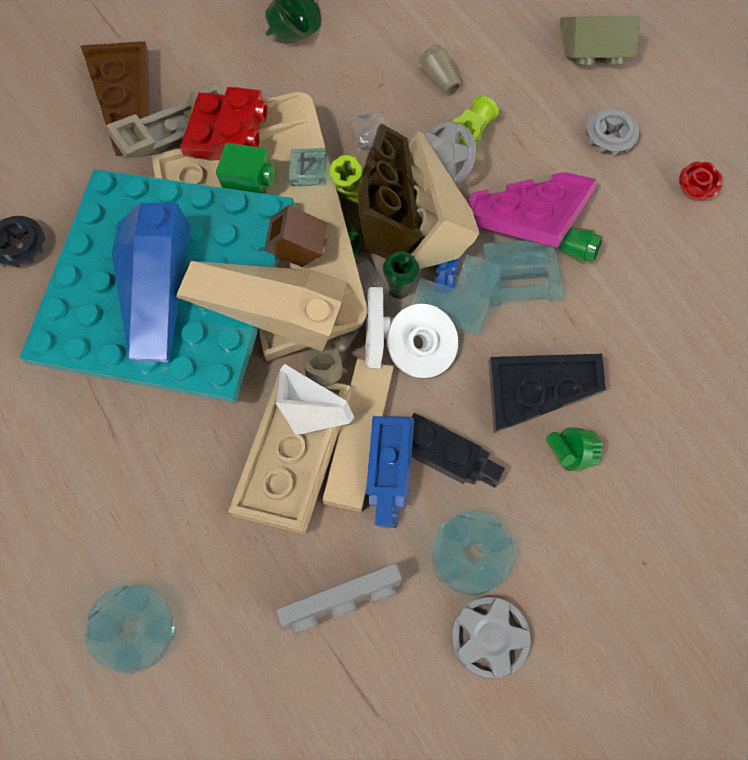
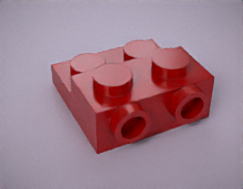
[180,86,268,161]

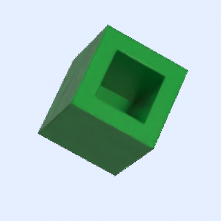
[216,143,276,194]

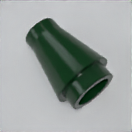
[383,251,420,299]

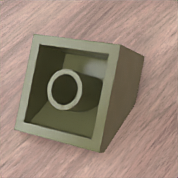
[560,16,640,64]

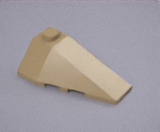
[406,131,480,269]
[177,261,347,351]

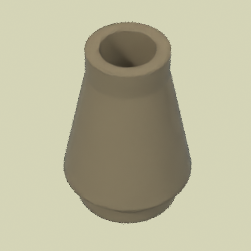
[419,45,462,96]

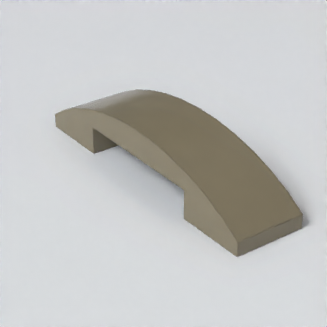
[105,83,225,158]

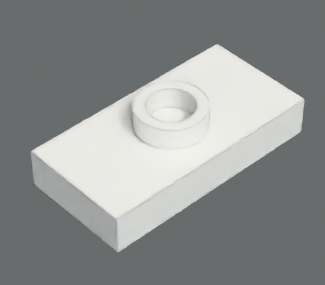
[365,287,390,369]

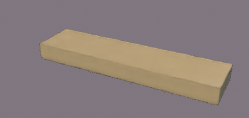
[323,359,394,512]

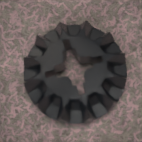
[0,216,46,268]

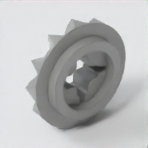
[585,109,639,156]

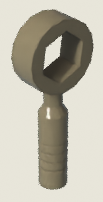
[304,322,365,386]

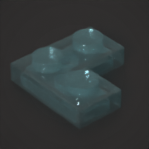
[411,255,502,336]

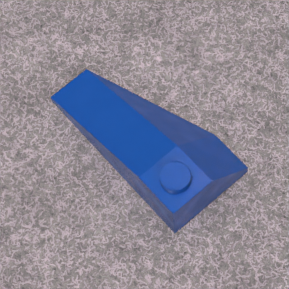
[112,203,191,362]

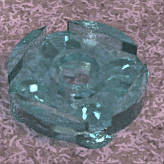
[432,511,515,595]
[85,585,175,674]

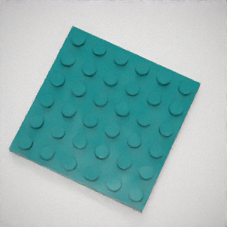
[20,169,295,404]

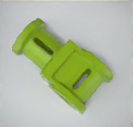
[452,95,499,146]
[330,155,363,203]

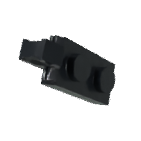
[411,413,505,488]

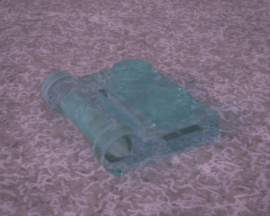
[481,241,563,306]

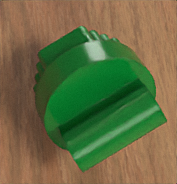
[546,427,603,471]

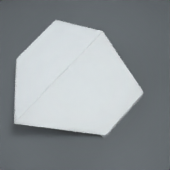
[276,364,354,435]

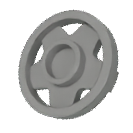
[425,121,476,185]
[451,597,531,679]

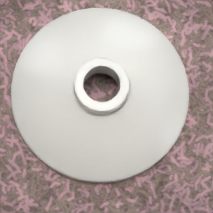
[387,304,458,378]

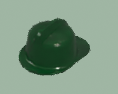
[265,0,321,43]

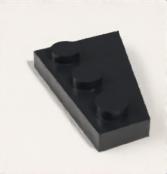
[488,353,606,433]

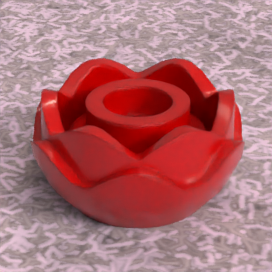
[679,161,722,201]

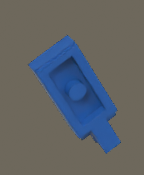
[366,416,414,528]

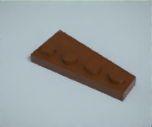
[80,41,150,156]

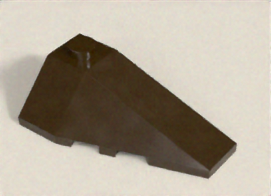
[357,124,421,259]

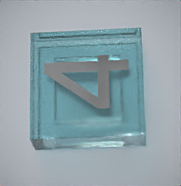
[289,148,327,186]

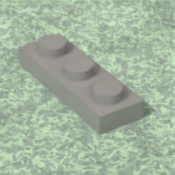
[276,563,402,634]

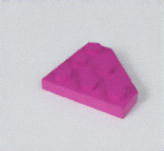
[466,172,596,247]

